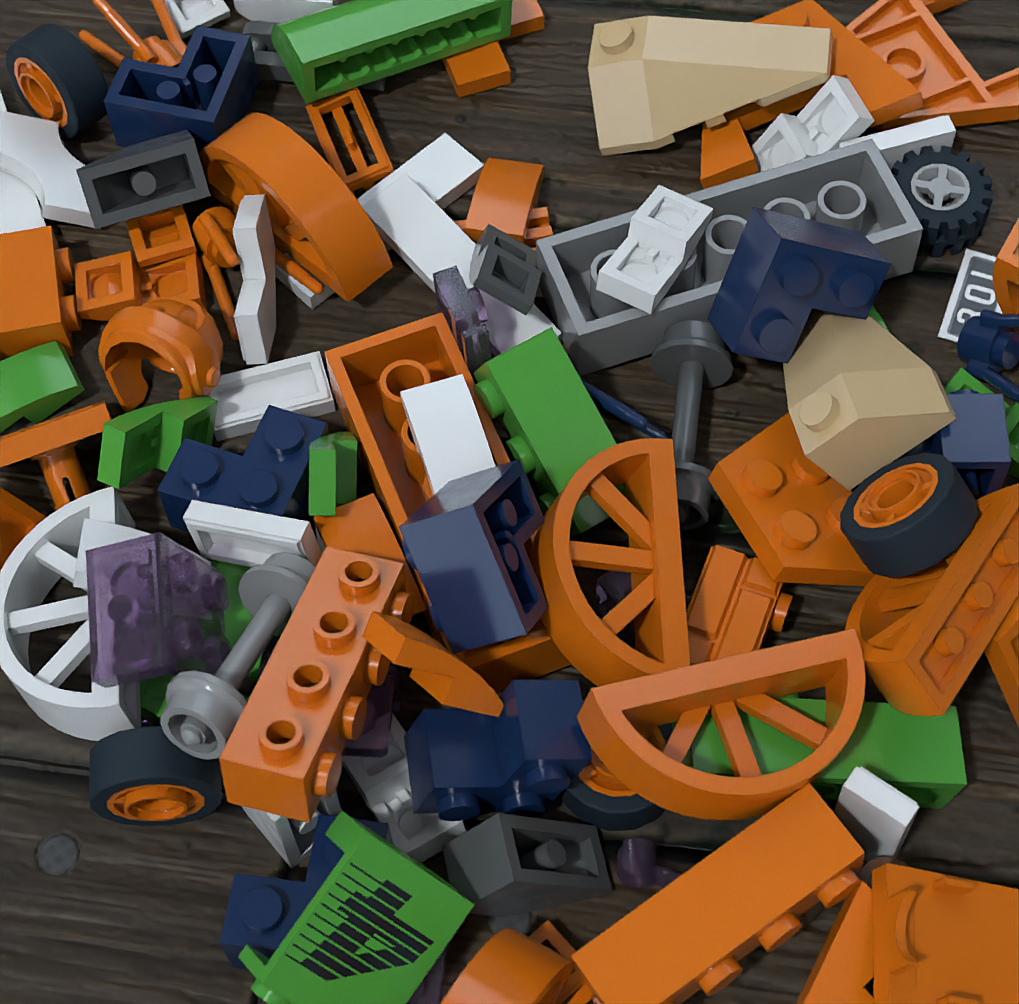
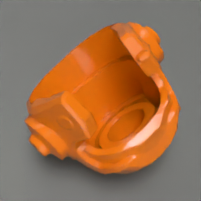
[98,296,223,412]

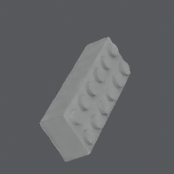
[536,139,924,376]

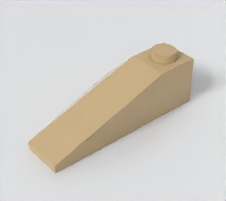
[588,15,833,156]
[783,308,957,491]

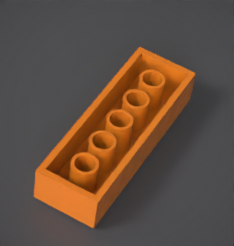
[325,312,572,693]

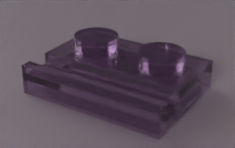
[433,266,492,385]

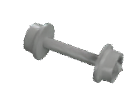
[160,552,316,760]

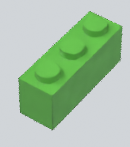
[473,327,626,537]

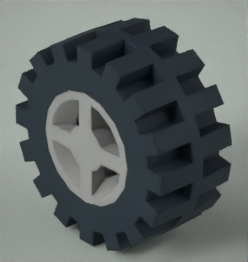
[891,145,994,257]

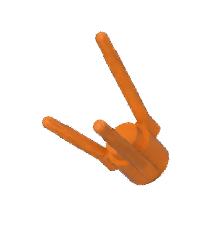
[79,0,187,68]
[192,206,323,340]

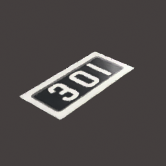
[937,249,1003,343]

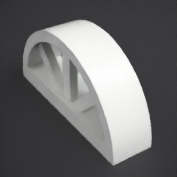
[0,487,141,741]

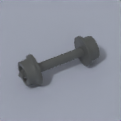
[651,320,734,530]

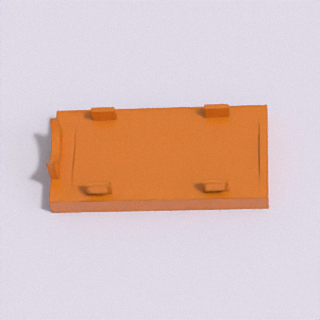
[872,863,1019,1004]

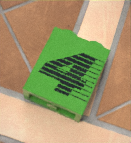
[238,810,474,1004]

